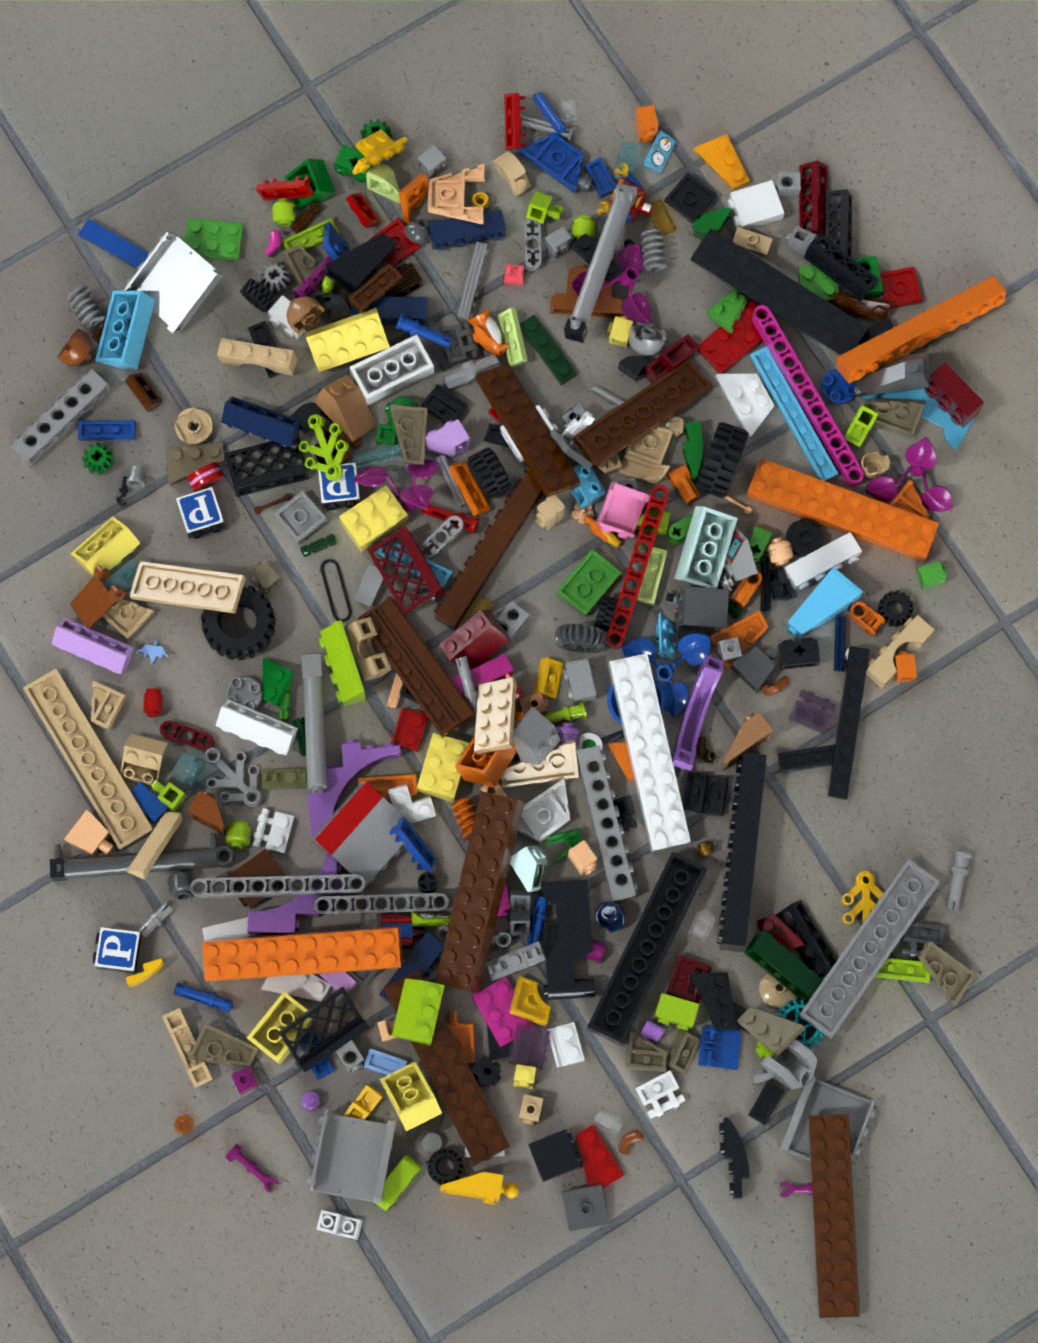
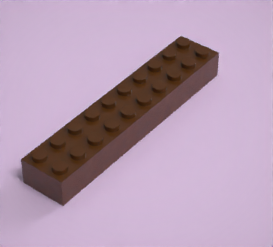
[435,791,525,993]

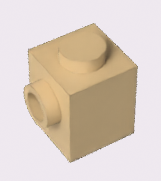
[519,1094,543,1126]

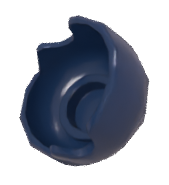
[595,901,625,932]

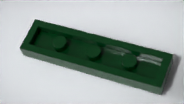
[520,315,576,385]

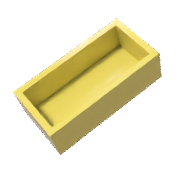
[305,308,390,372]

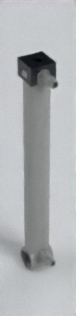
[564,183,637,343]

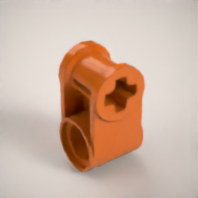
[848,601,886,637]

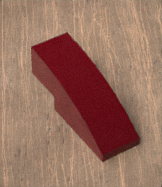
[642,334,700,384]

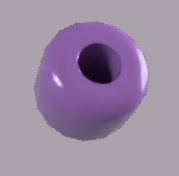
[301,1091,321,1111]

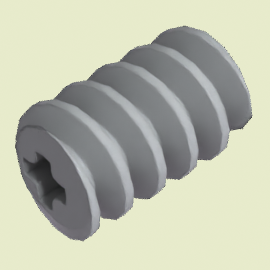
[640,230,667,271]
[67,286,105,328]

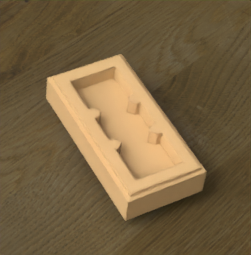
[732,227,773,257]

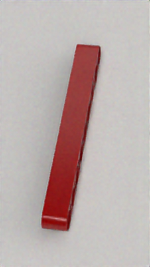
[607,485,669,649]

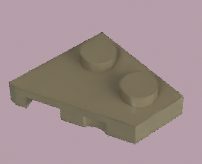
[626,1031,667,1073]

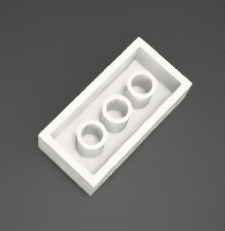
[350,335,434,406]

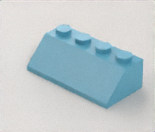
[95,291,155,370]

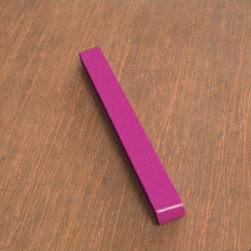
[752,305,864,487]

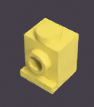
[513,1064,536,1090]

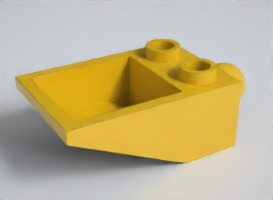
[440,1172,519,1205]

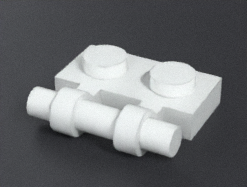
[252,808,295,854]
[635,1071,685,1119]

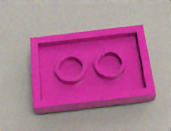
[471,977,535,1047]

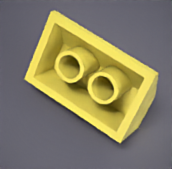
[71,516,140,577]

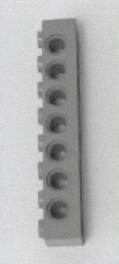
[576,745,638,902]

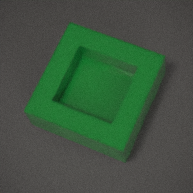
[375,424,397,447]

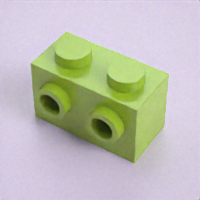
[654,993,699,1031]

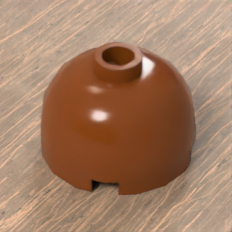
[57,328,93,366]

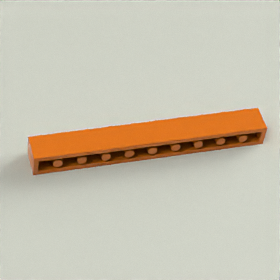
[836,276,1006,384]

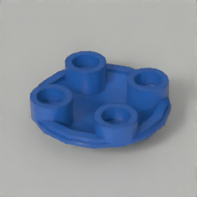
[821,369,855,405]

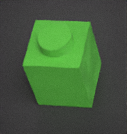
[916,561,947,590]

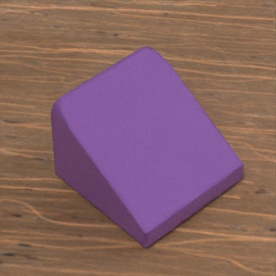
[640,1020,665,1044]

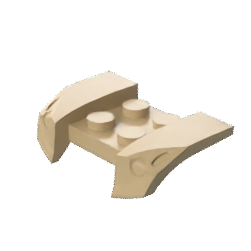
[618,416,683,483]

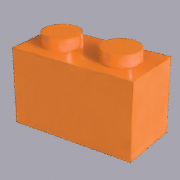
[634,105,658,143]

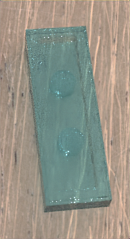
[352,444,402,468]

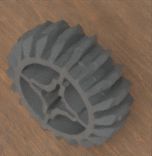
[555,623,607,653]

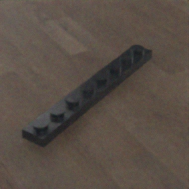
[827,646,870,800]

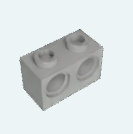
[497,601,530,648]

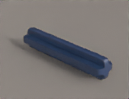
[834,616,846,672]

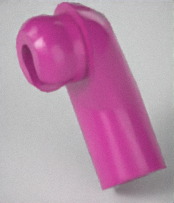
[264,230,282,257]

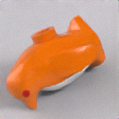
[467,309,509,357]

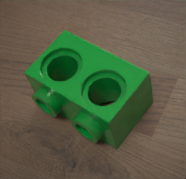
[850,256,883,298]

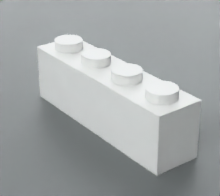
[784,532,862,591]
[215,699,298,755]

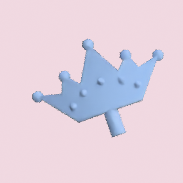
[136,640,168,665]

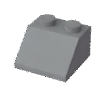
[513,708,561,765]

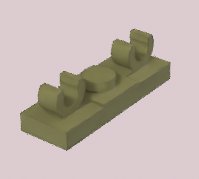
[262,768,308,790]

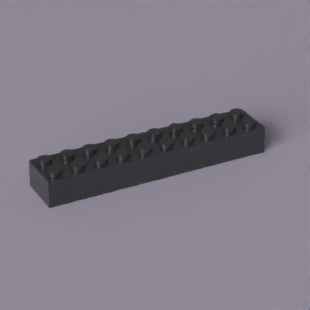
[690,228,868,356]
[717,752,767,952]
[587,852,707,1047]

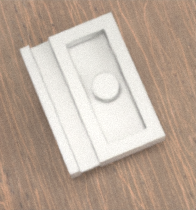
[547,1022,585,1068]

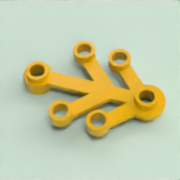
[841,871,884,925]

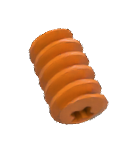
[451,797,476,841]

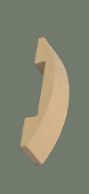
[162,1008,213,1088]

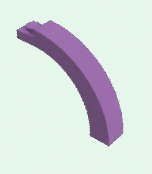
[672,655,724,771]

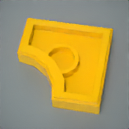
[509,976,551,1026]

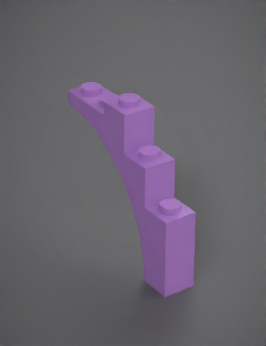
[307,740,401,843]
[247,853,343,935]

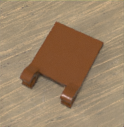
[70,565,126,629]

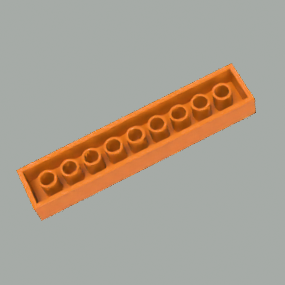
[746,458,939,563]
[202,926,403,981]

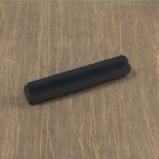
[760,556,771,612]

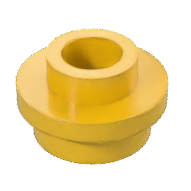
[471,192,490,210]

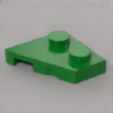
[262,658,295,707]

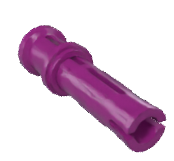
[293,255,332,298]

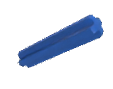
[533,92,566,135]

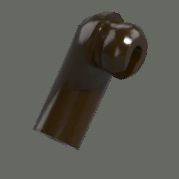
[696,737,716,763]

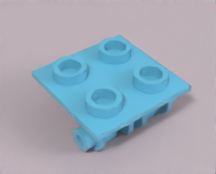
[656,613,677,659]

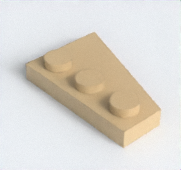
[102,598,154,640]

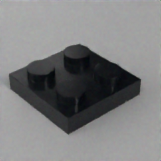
[664,173,716,224]

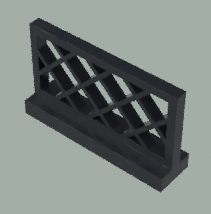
[225,435,310,497]
[278,987,369,1073]

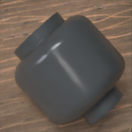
[167,870,193,900]

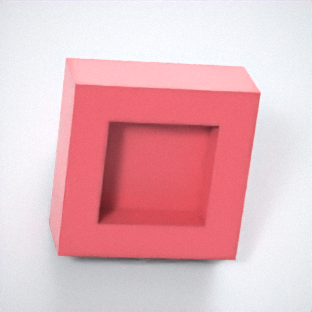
[504,264,524,286]

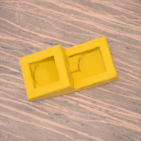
[126,958,164,987]
[343,1084,384,1120]

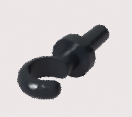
[116,476,129,506]

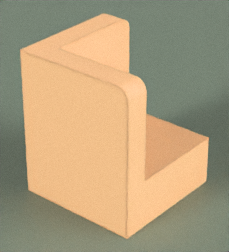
[377,1020,400,1044]

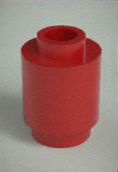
[143,688,163,717]

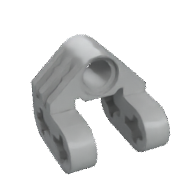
[760,1039,818,1090]

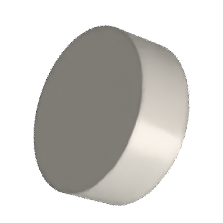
[422,1133,442,1153]

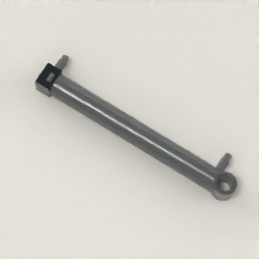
[50,833,235,882]

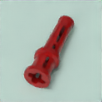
[421,504,480,534]

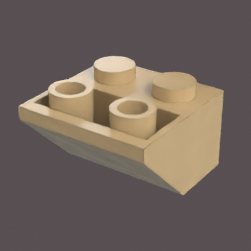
[120,734,168,785]

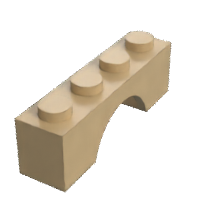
[217,338,297,376]
[866,615,934,688]

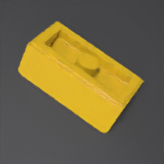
[533,657,564,700]

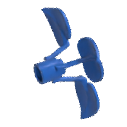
[622,633,711,717]

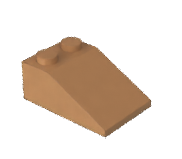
[314,375,377,442]
[721,712,773,771]

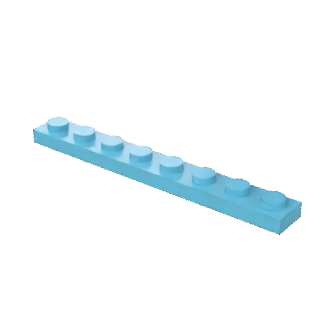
[750,346,838,482]

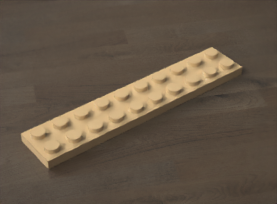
[23,669,153,851]

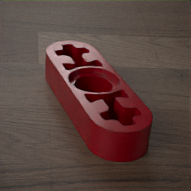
[160,721,214,752]

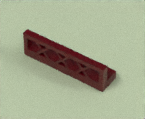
[799,160,828,236]

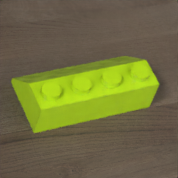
[318,620,366,707]

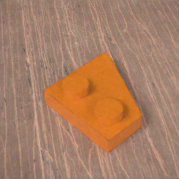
[399,173,429,223]

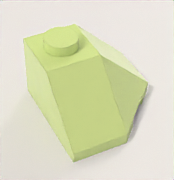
[366,164,401,204]

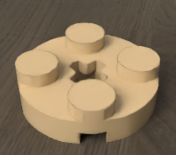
[175,408,213,446]

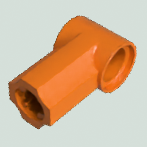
[667,464,701,505]
[730,570,762,608]

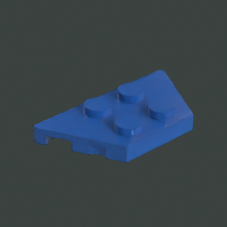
[518,133,584,194]

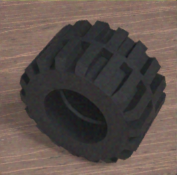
[468,447,510,499]

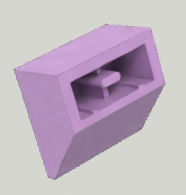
[425,419,470,458]

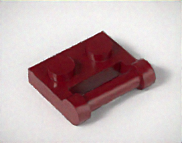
[666,955,712,1004]

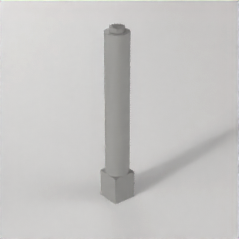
[302,654,327,793]

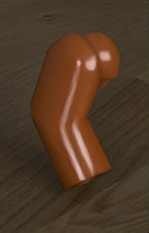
[618,1130,644,1155]

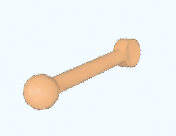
[725,496,752,514]

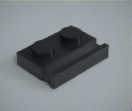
[421,384,468,423]

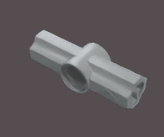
[443,354,500,390]

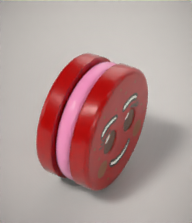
[187,462,224,492]

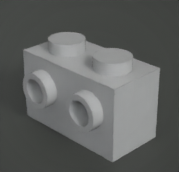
[562,658,596,704]

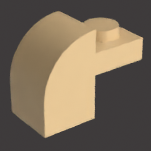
[492,151,532,196]

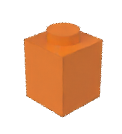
[893,652,917,682]

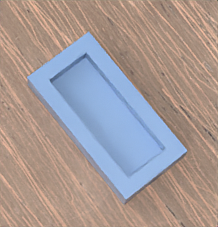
[363,1048,407,1076]

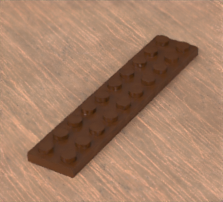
[383,970,510,1165]
[809,1114,860,1318]

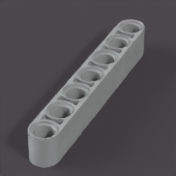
[312,893,449,914]

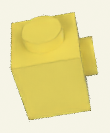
[607,316,633,348]

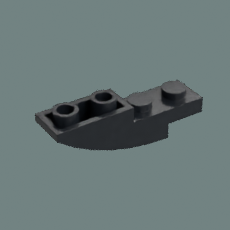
[719,1118,750,1199]

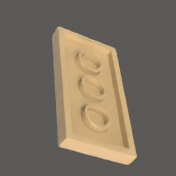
[474,677,517,755]

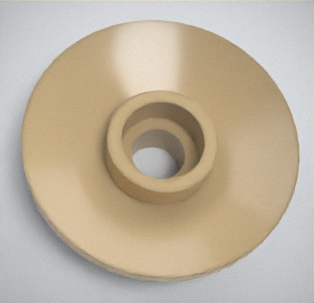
[759,973,797,1009]

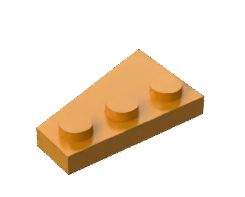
[693,134,750,191]

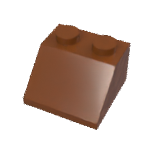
[187,791,227,836]

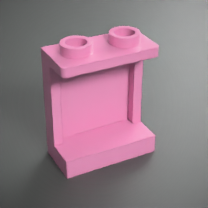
[596,481,650,540]

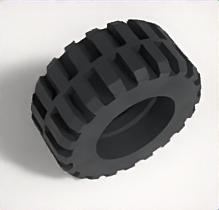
[696,422,749,498]
[201,585,276,660]

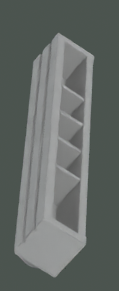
[457,242,490,322]

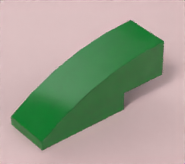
[682,420,703,483]

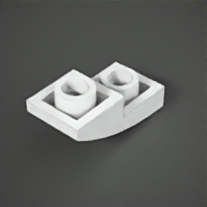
[316,1210,363,1240]

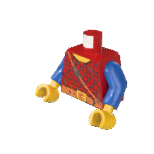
[597,163,653,222]

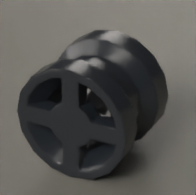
[418,872,437,893]

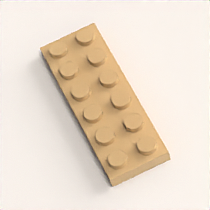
[129,561,246,613]

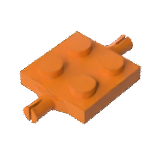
[447,1011,475,1064]

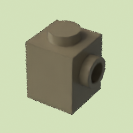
[251,561,281,594]

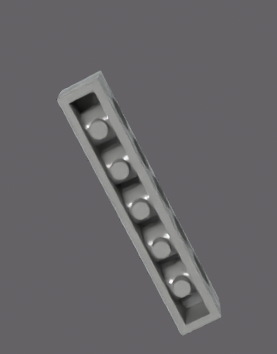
[11,369,110,467]

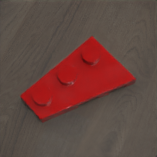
[576,1124,624,1189]

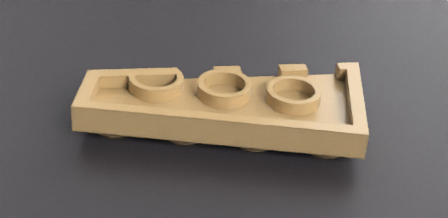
[501,740,579,788]

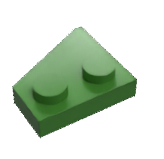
[706,289,747,334]

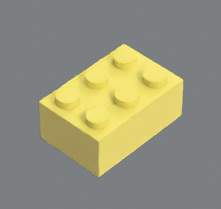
[339,485,408,553]
[417,733,469,802]
[247,992,314,1065]
[380,1062,442,1131]

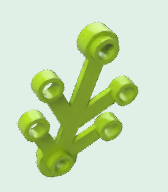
[299,414,349,481]

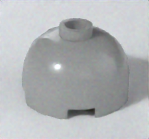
[629,322,667,356]

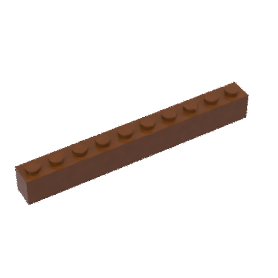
[434,465,543,631]

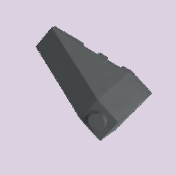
[855,352,930,397]

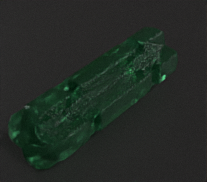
[300,534,337,557]

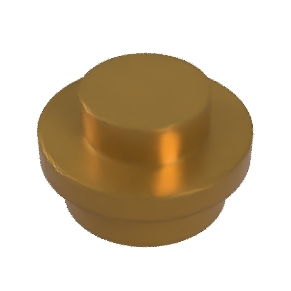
[695,840,714,857]

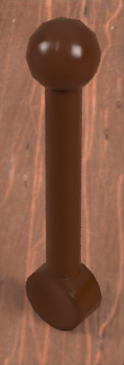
[254,493,291,514]

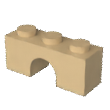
[344,617,391,681]

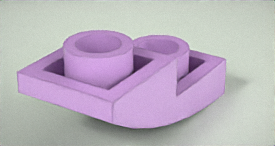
[319,972,357,997]

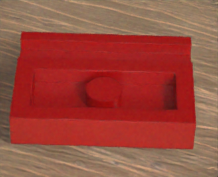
[391,707,428,753]

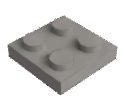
[273,491,327,544]

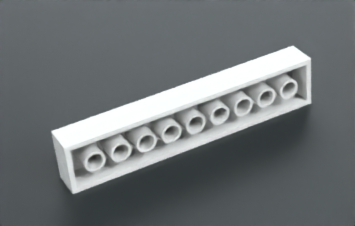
[608,653,691,852]

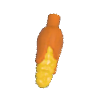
[583,514,621,547]

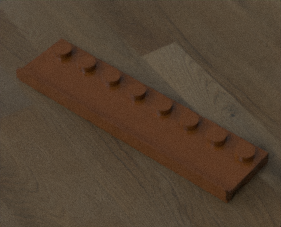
[358,596,476,738]

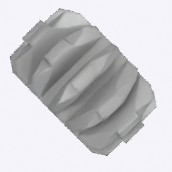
[259,261,290,293]

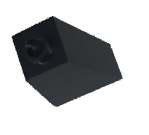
[325,233,397,295]

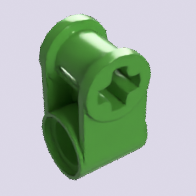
[666,513,693,546]
[749,525,773,563]

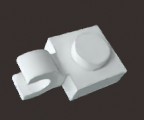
[563,411,595,440]

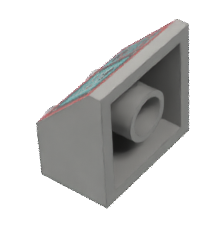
[723,528,758,581]

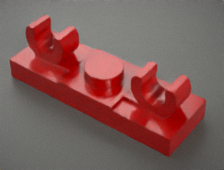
[504,93,526,150]
[256,175,314,201]

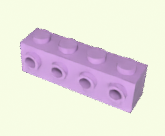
[52,617,134,674]

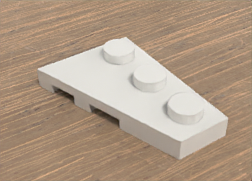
[261,974,331,1002]

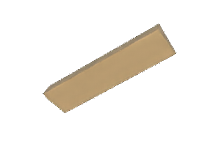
[127,812,183,879]

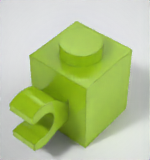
[526,191,563,223]
[151,780,187,812]

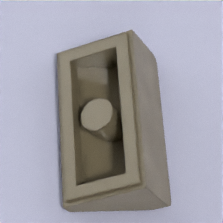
[666,1030,701,1075]

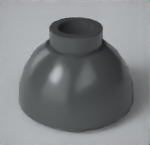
[404,219,429,244]

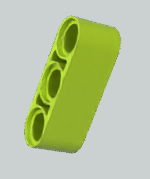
[374,1154,422,1212]

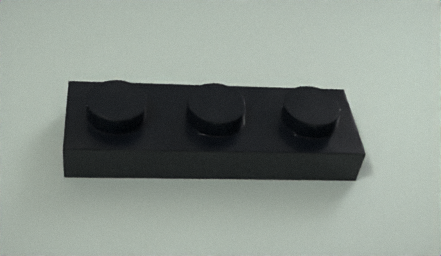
[571,234,624,282]

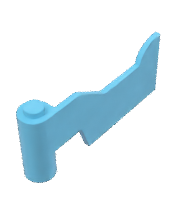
[860,361,975,450]

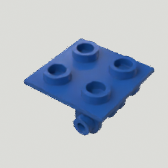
[698,1026,741,1070]

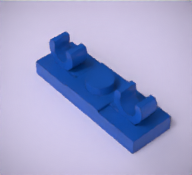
[389,817,437,872]

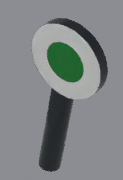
[576,730,625,751]

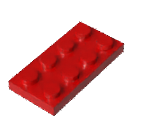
[698,301,774,374]

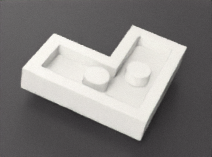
[388,784,436,823]

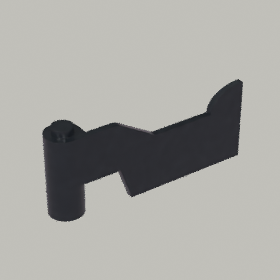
[541,880,595,1000]

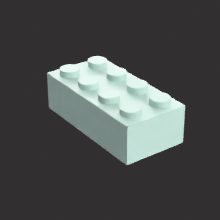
[674,506,738,589]

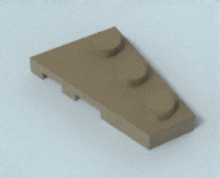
[166,442,225,486]
[918,941,977,1007]
[737,1007,805,1057]

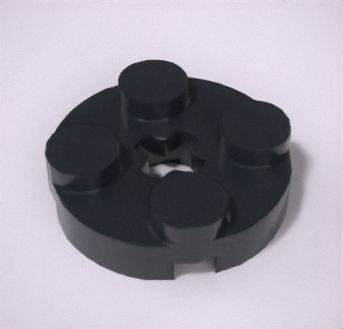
[786,518,824,557]

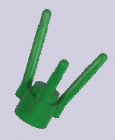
[533,829,583,863]

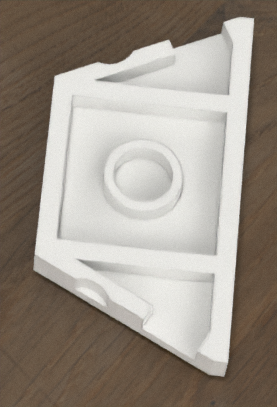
[715,374,774,438]
[518,779,571,843]

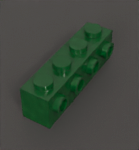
[744,931,823,1001]

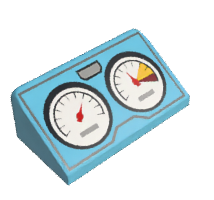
[644,130,677,173]

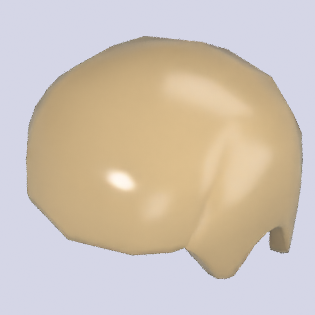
[860,451,891,479]

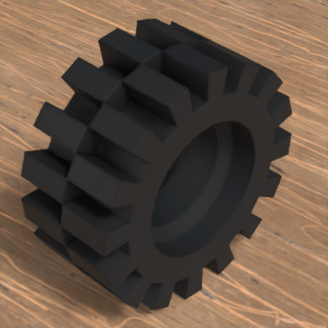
[240,279,276,312]
[877,590,914,627]
[594,595,618,632]
[428,1149,463,1185]

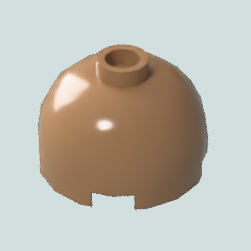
[286,296,325,334]

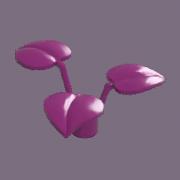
[571,244,651,324]
[865,437,953,512]
[354,459,439,511]

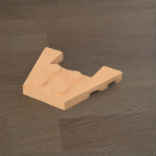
[428,164,485,224]

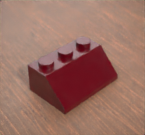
[439,609,511,670]

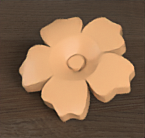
[571,503,594,525]

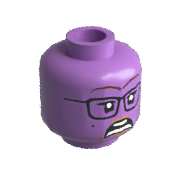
[556,723,580,747]

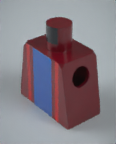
[381,912,425,949]

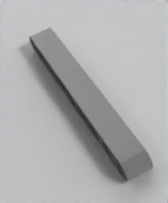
[190,874,366,899]

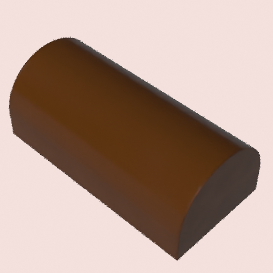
[125,373,163,412]

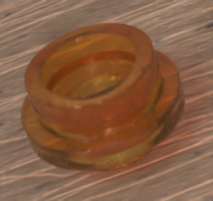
[174,1115,194,1135]

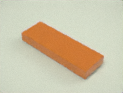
[448,462,491,517]

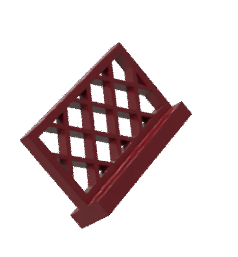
[367,525,445,615]

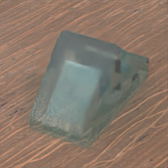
[103,559,138,592]

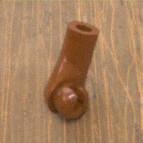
[761,676,790,696]

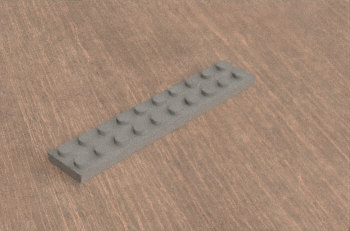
[798,859,940,1039]

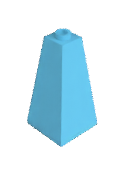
[786,567,863,639]

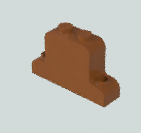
[550,265,625,319]

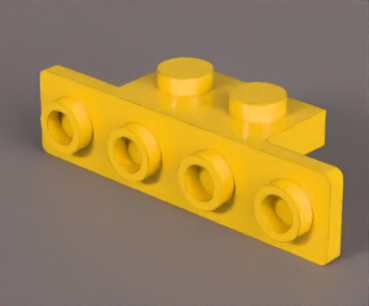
[352,129,408,175]

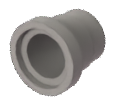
[126,466,145,489]

